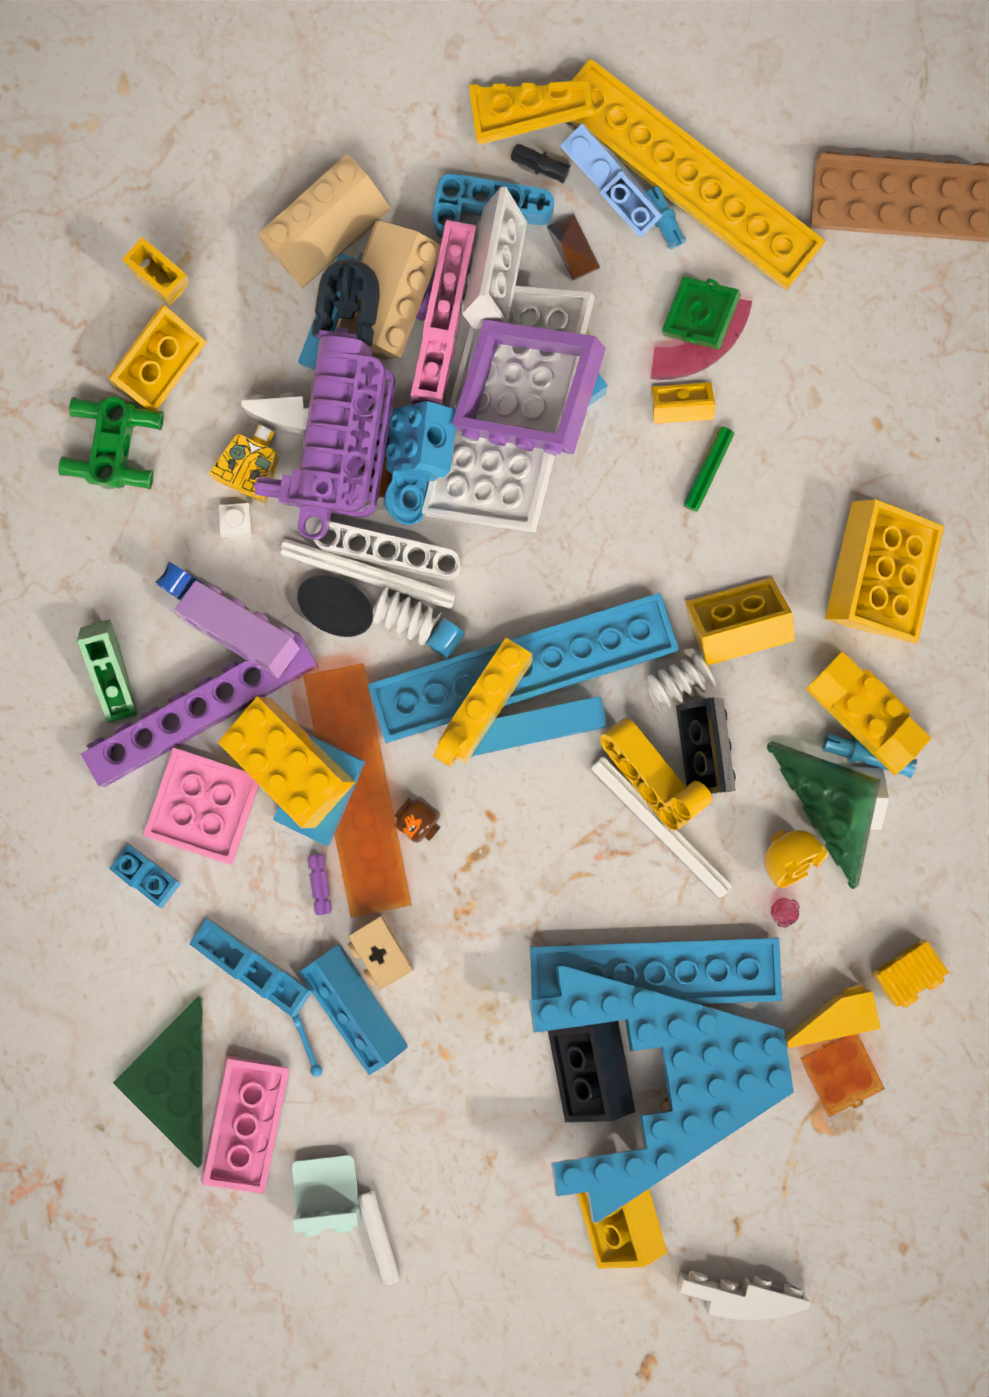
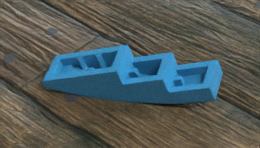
[189,918,313,1017]

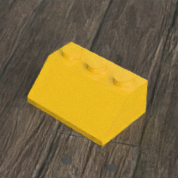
[685,577,795,665]
[577,1189,668,1269]

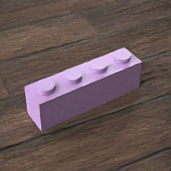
[174,581,299,678]

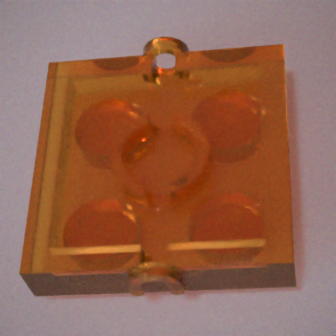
[799,1034,885,1117]

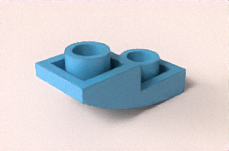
[109,844,181,908]

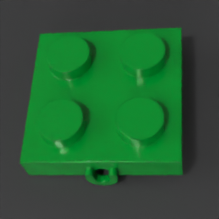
[662,276,741,350]

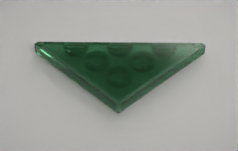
[767,741,881,889]
[113,995,203,1168]

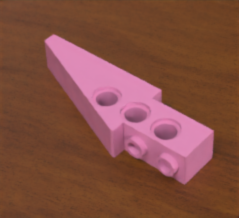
[411,220,476,405]

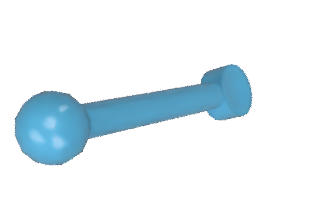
[292,1014,323,1077]

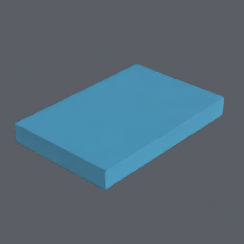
[273,735,366,846]

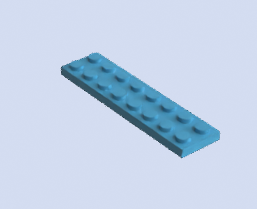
[530,937,782,1004]

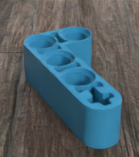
[432,174,554,238]

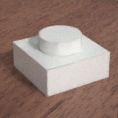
[218,503,253,537]

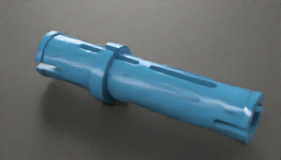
[822,732,917,778]

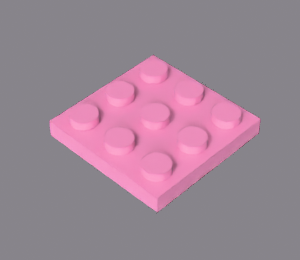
[143,748,260,865]

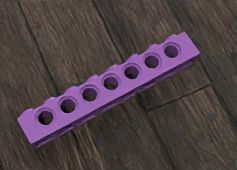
[81,632,319,787]

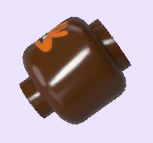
[394,797,441,843]

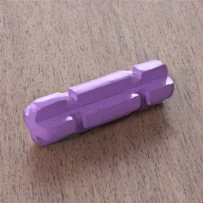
[307,854,332,915]

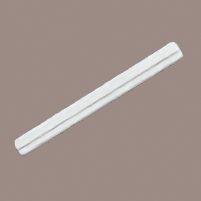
[280,539,456,609]
[592,757,731,897]

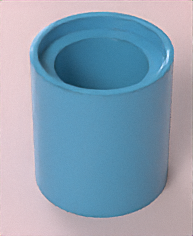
[425,618,465,659]

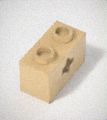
[347,915,414,990]

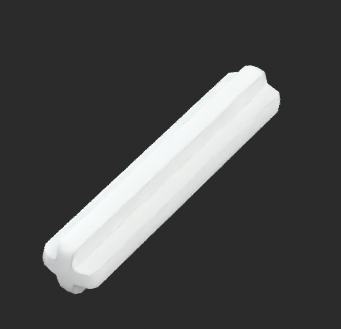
[358,1191,400,1285]

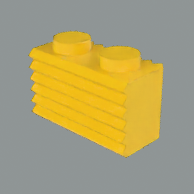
[871,939,949,1008]

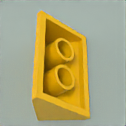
[108,304,207,411]

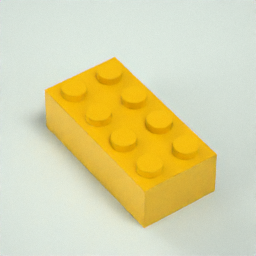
[218,696,356,828]

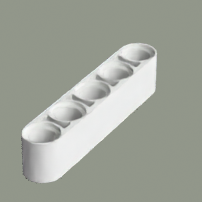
[313,522,461,580]

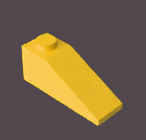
[785,985,881,1048]

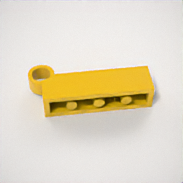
[433,638,533,767]

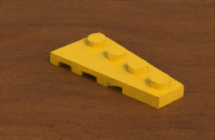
[469,81,595,145]

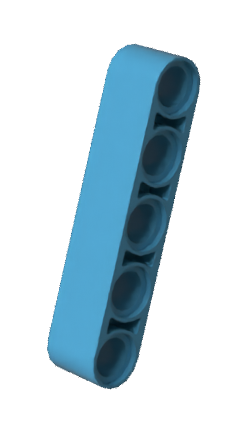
[471,696,608,757]

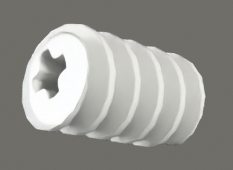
[373,586,441,646]
[647,654,716,713]

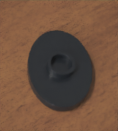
[297,575,373,637]

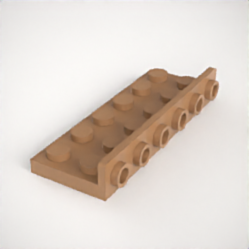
[810,151,989,242]

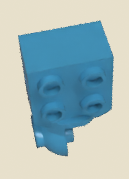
[383,401,456,525]

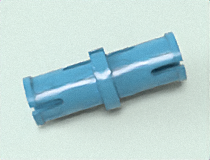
[646,186,686,249]

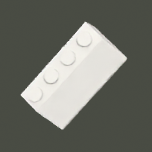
[461,187,527,330]

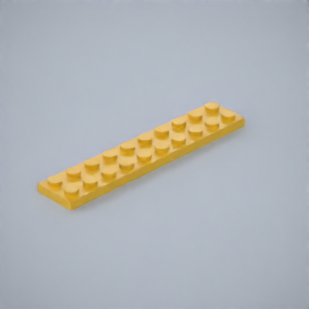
[570,58,826,291]

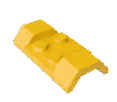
[805,649,932,776]

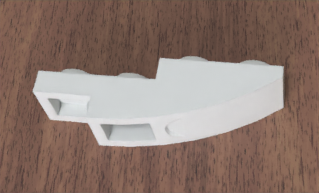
[241,393,309,435]
[677,1271,810,1320]

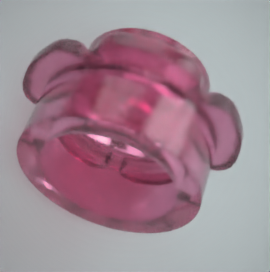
[771,897,800,928]

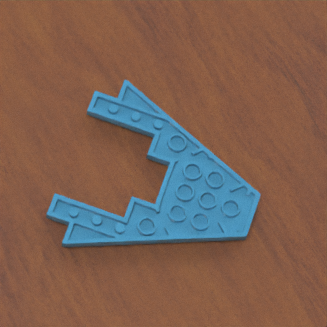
[529,966,794,1223]

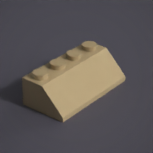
[258,153,391,289]
[335,220,441,359]

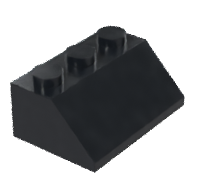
[676,697,736,794]
[548,1021,636,1123]

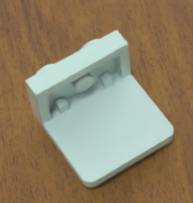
[292,1154,361,1236]

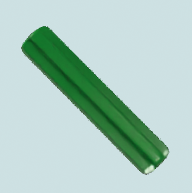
[684,426,734,512]

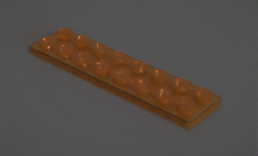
[303,663,412,918]

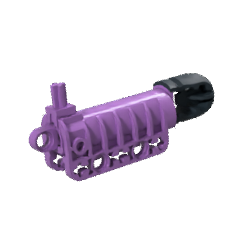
[254,259,396,540]

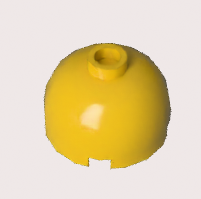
[764,830,829,888]

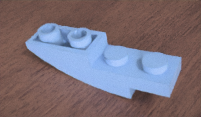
[560,123,663,238]

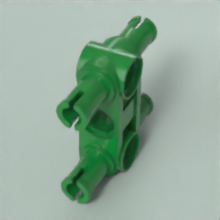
[58,397,164,490]

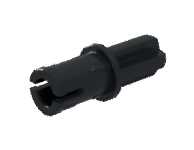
[511,144,571,184]

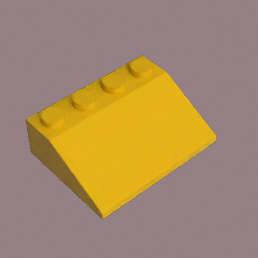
[825,499,945,643]

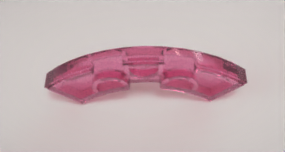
[650,299,752,380]

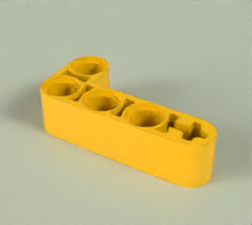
[600,718,712,831]

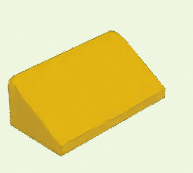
[651,382,715,424]

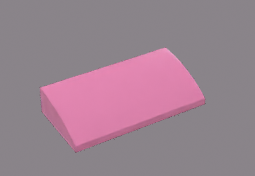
[201,1055,289,1193]

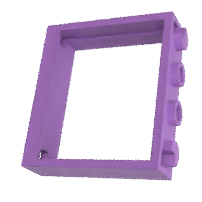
[452,320,606,456]

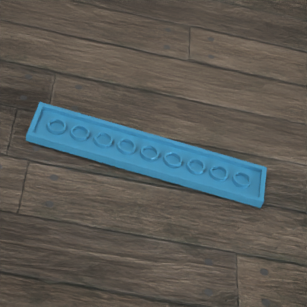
[367,593,679,744]

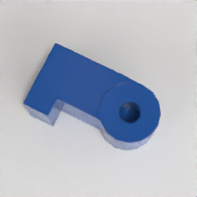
[156,561,203,600]

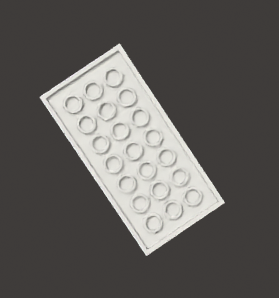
[421,286,595,533]

